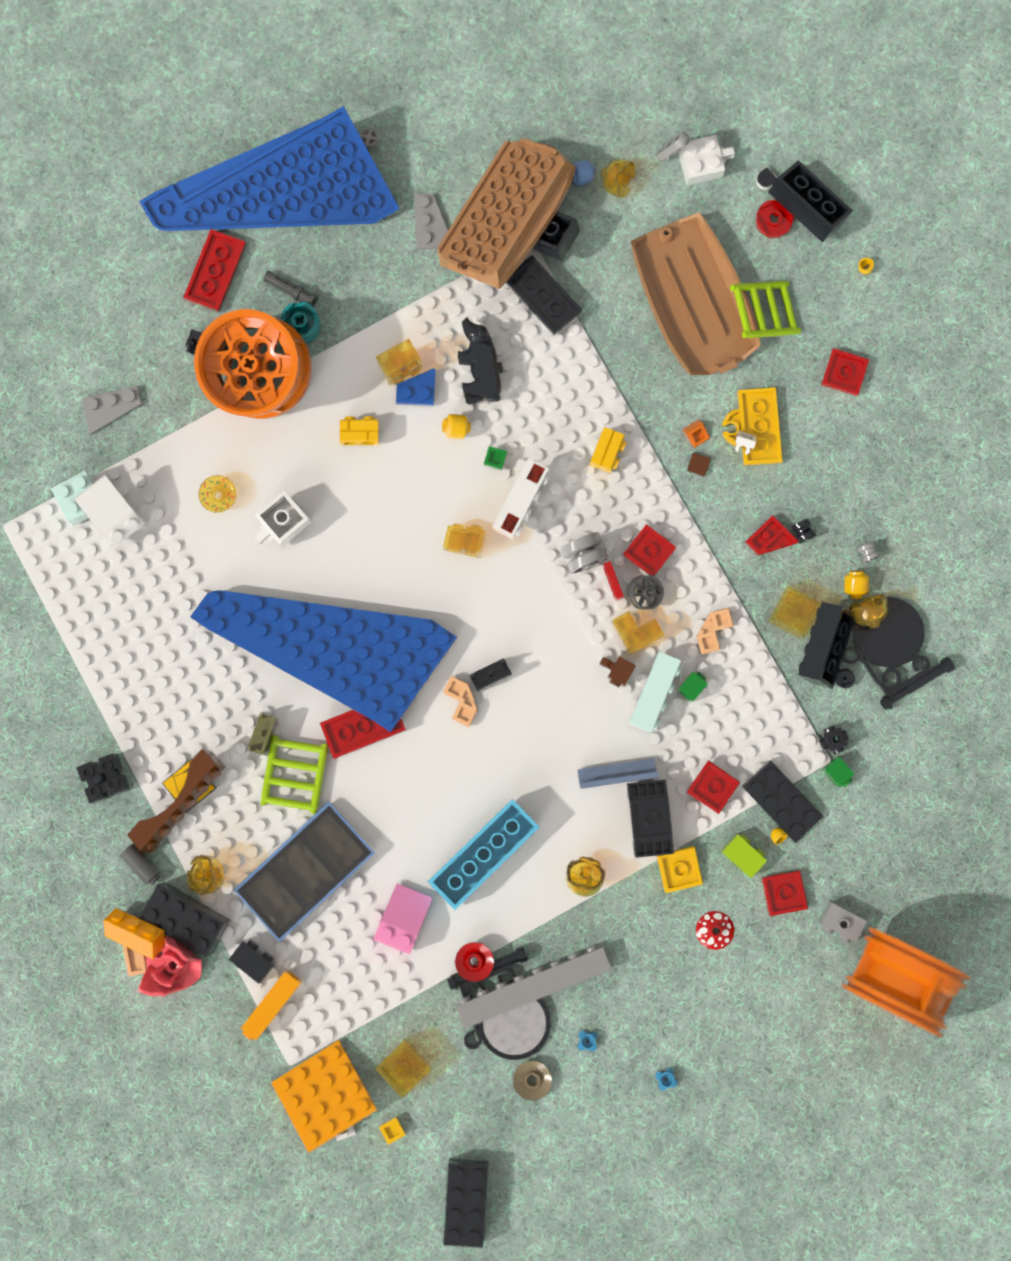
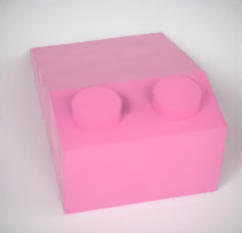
[373,883,433,954]

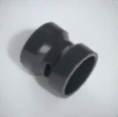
[791,518,817,544]

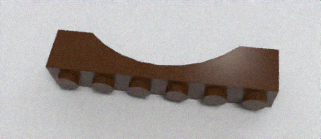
[127,748,226,853]

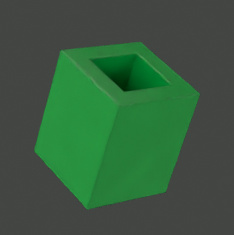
[677,671,708,703]
[822,757,855,787]

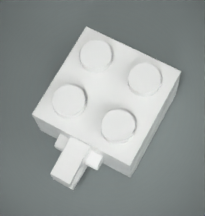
[678,135,735,186]
[255,490,311,547]

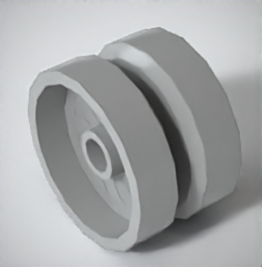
[560,532,609,574]

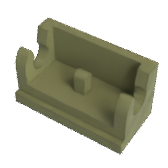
[247,713,279,756]

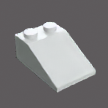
[74,475,144,547]

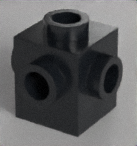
[819,725,849,755]

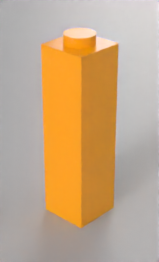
[241,969,303,1041]

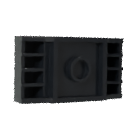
[626,780,674,858]

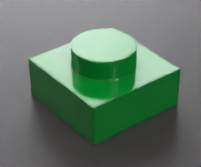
[484,446,507,471]

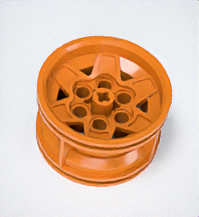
[194,309,312,419]
[841,927,971,1038]

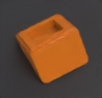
[682,420,710,448]

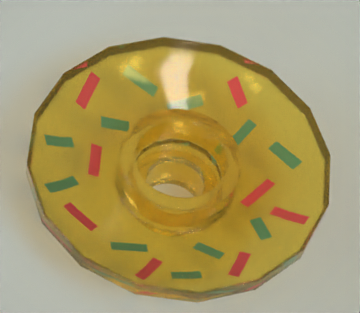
[198,475,237,513]

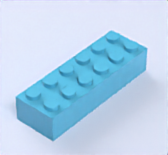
[428,799,540,910]

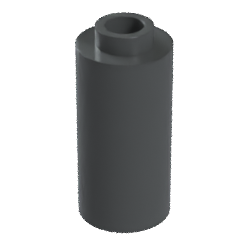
[120,843,160,885]

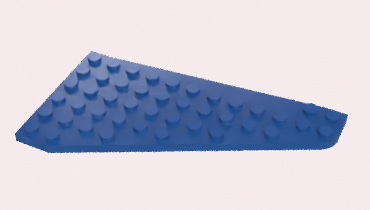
[139,106,400,231]
[190,590,457,733]

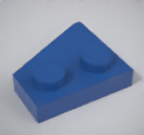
[396,369,436,406]

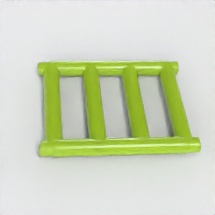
[730,281,801,338]
[260,735,328,814]

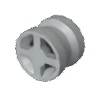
[360,128,379,151]
[857,541,881,563]

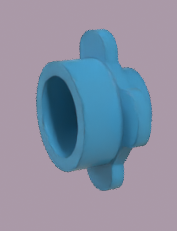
[578,1031,598,1051]
[655,1068,677,1091]

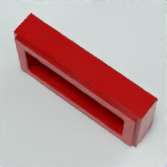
[603,561,624,601]

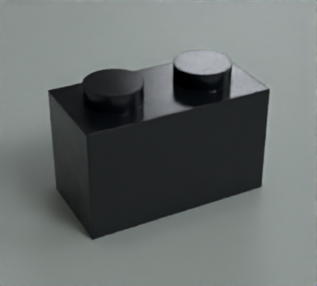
[228,939,276,984]

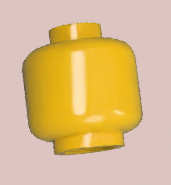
[442,414,471,439]
[844,570,869,599]

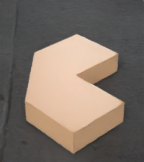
[696,608,734,655]
[443,676,477,727]

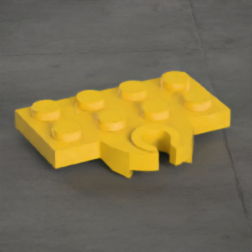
[721,387,782,466]

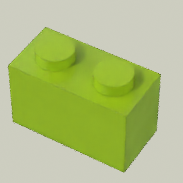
[721,834,767,878]

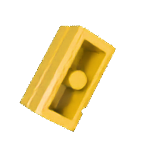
[340,416,379,445]
[590,427,627,473]

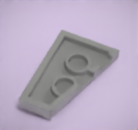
[414,193,448,250]
[82,386,142,435]

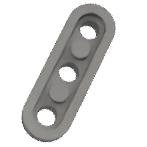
[655,131,690,161]

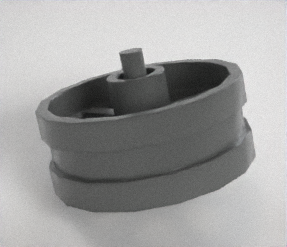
[627,575,664,610]

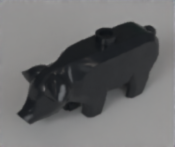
[458,317,503,405]

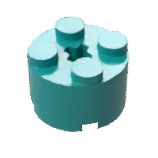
[281,302,321,344]

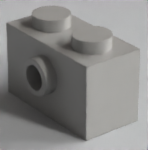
[818,902,867,943]

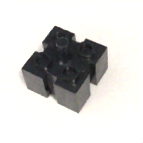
[76,753,131,804]

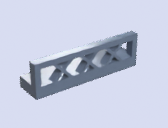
[577,759,658,789]

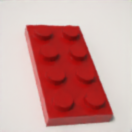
[183,229,246,312]
[320,710,406,759]

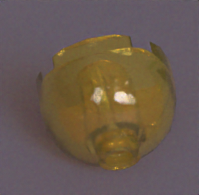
[601,159,636,198]
[848,594,889,629]
[187,855,225,895]
[566,857,605,897]

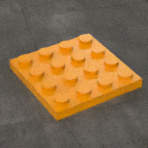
[271,1040,378,1153]

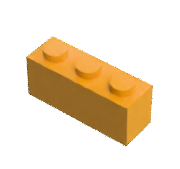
[104,908,165,959]

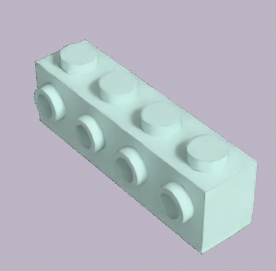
[629,652,682,733]

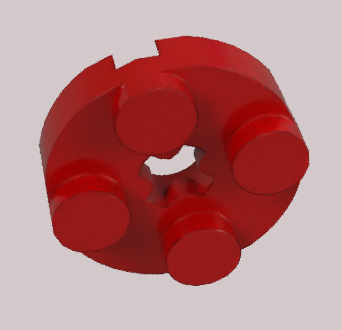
[755,200,794,238]

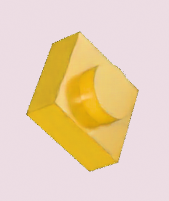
[379,1116,406,1145]

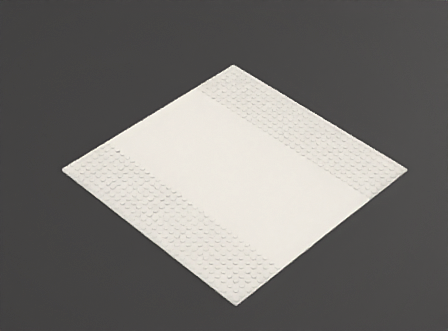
[3,249,831,1065]

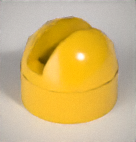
[858,258,874,275]
[771,828,788,845]

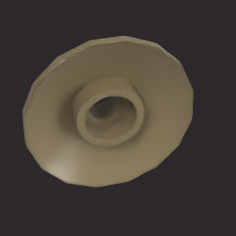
[513,1061,552,1101]

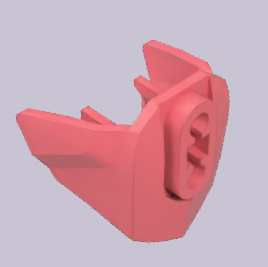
[138,936,202,997]

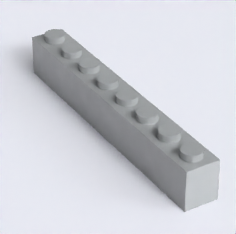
[455,945,612,1029]

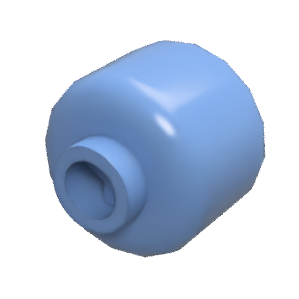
[571,159,596,187]

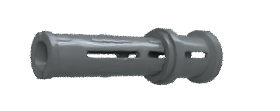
[263,270,319,307]

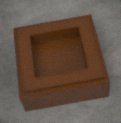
[687,453,711,477]

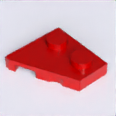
[745,515,799,556]

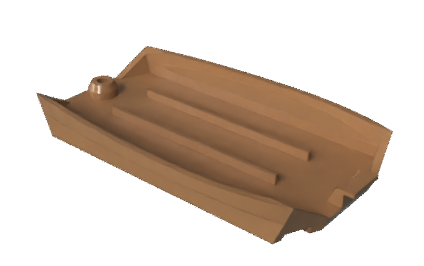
[437,139,576,289]
[631,212,761,375]

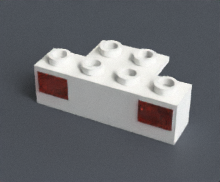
[493,458,550,539]

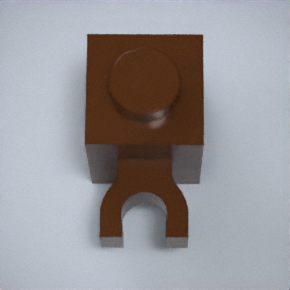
[599,656,636,688]

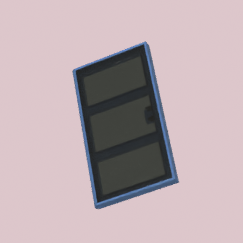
[234,802,375,942]

